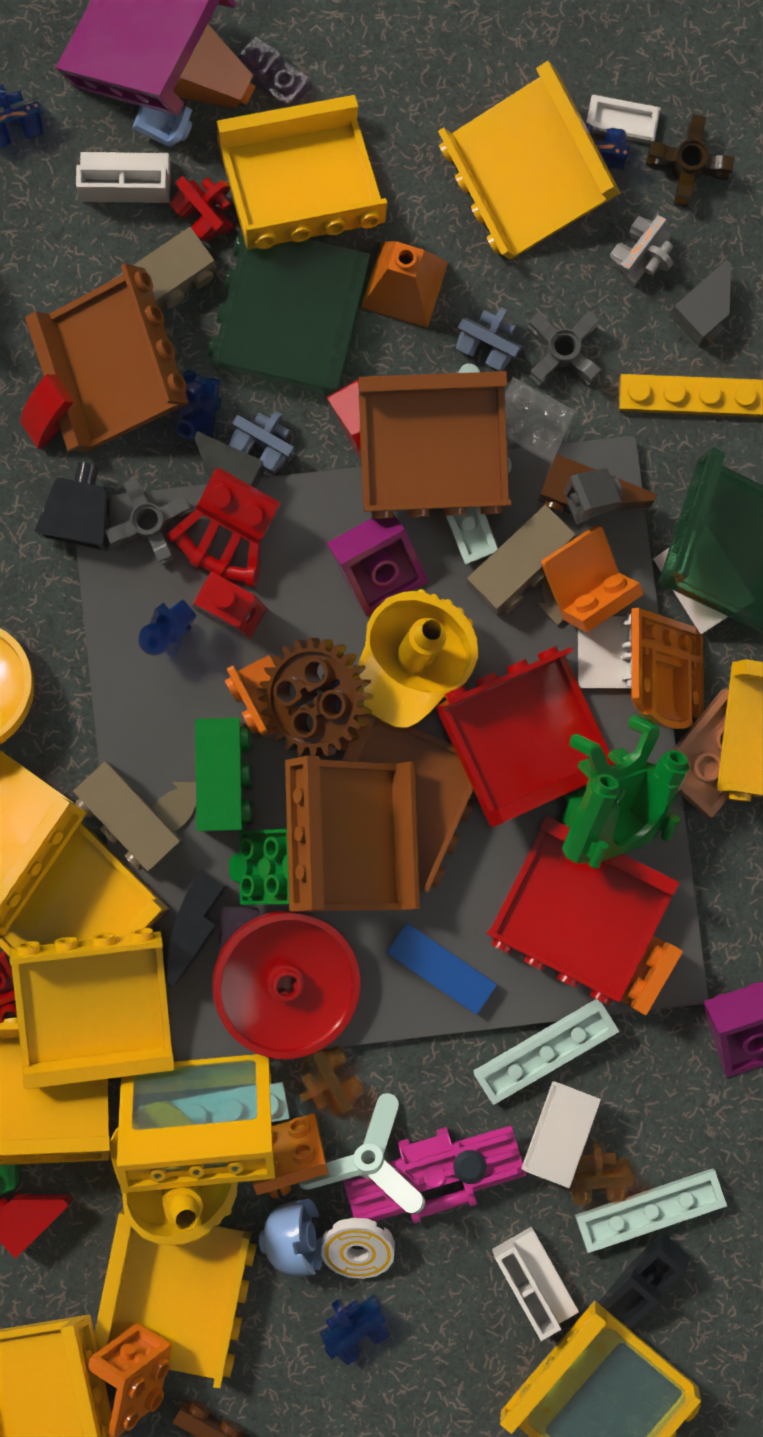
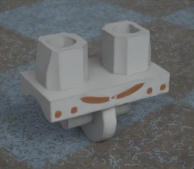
[610,215,673,287]

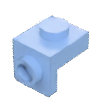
[132,106,192,147]

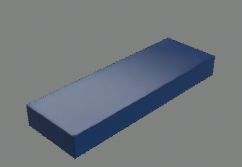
[386,922,497,1015]

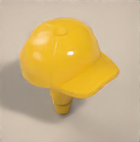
[357,589,478,728]
[110,1104,238,1247]

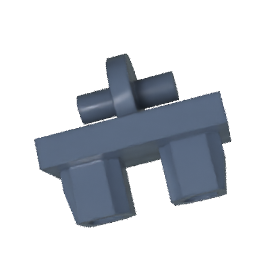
[456,307,522,371]
[229,411,295,475]

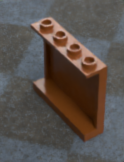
[25,263,189,452]
[358,371,511,519]
[342,714,475,892]
[285,756,420,912]

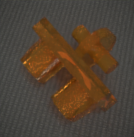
[299,1046,364,1115]
[567,1143,634,1205]

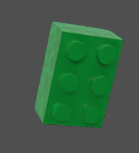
[195,718,253,832]

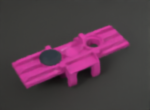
[343,1125,526,1224]

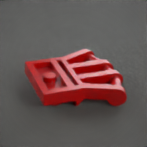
[165,467,281,588]

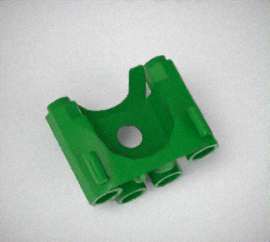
[562,715,690,869]

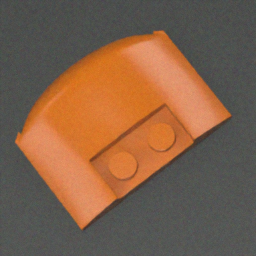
[631,608,704,729]

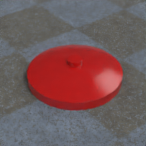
[212,910,360,1059]

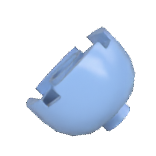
[259,1199,323,1276]

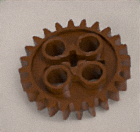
[258,638,373,757]

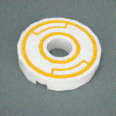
[321,1218,395,1279]

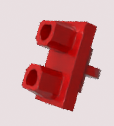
[169,176,235,242]

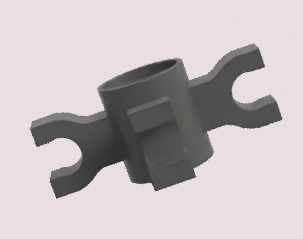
[527,311,601,387]
[105,478,192,566]

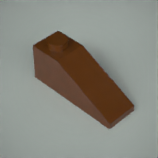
[537,454,657,515]

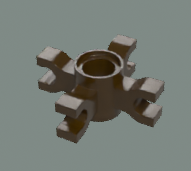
[645,114,735,207]

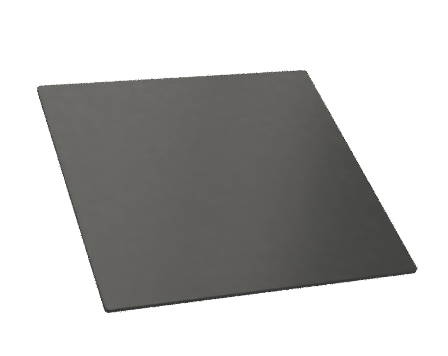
[76,436,708,1062]

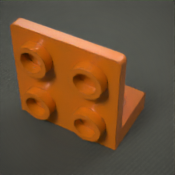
[541,525,644,633]
[225,655,298,739]
[621,935,683,1015]
[88,1323,172,1437]

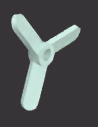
[299,1093,425,1214]

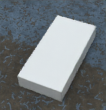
[586,95,661,144]

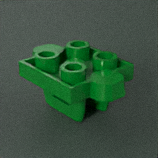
[229,829,289,904]

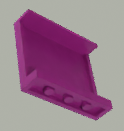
[56,0,236,116]

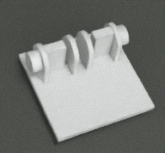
[578,614,631,688]

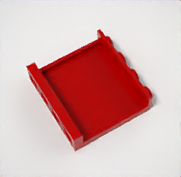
[436,646,615,828]
[486,816,680,1006]

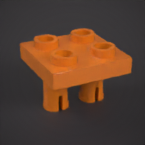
[252,1113,329,1198]

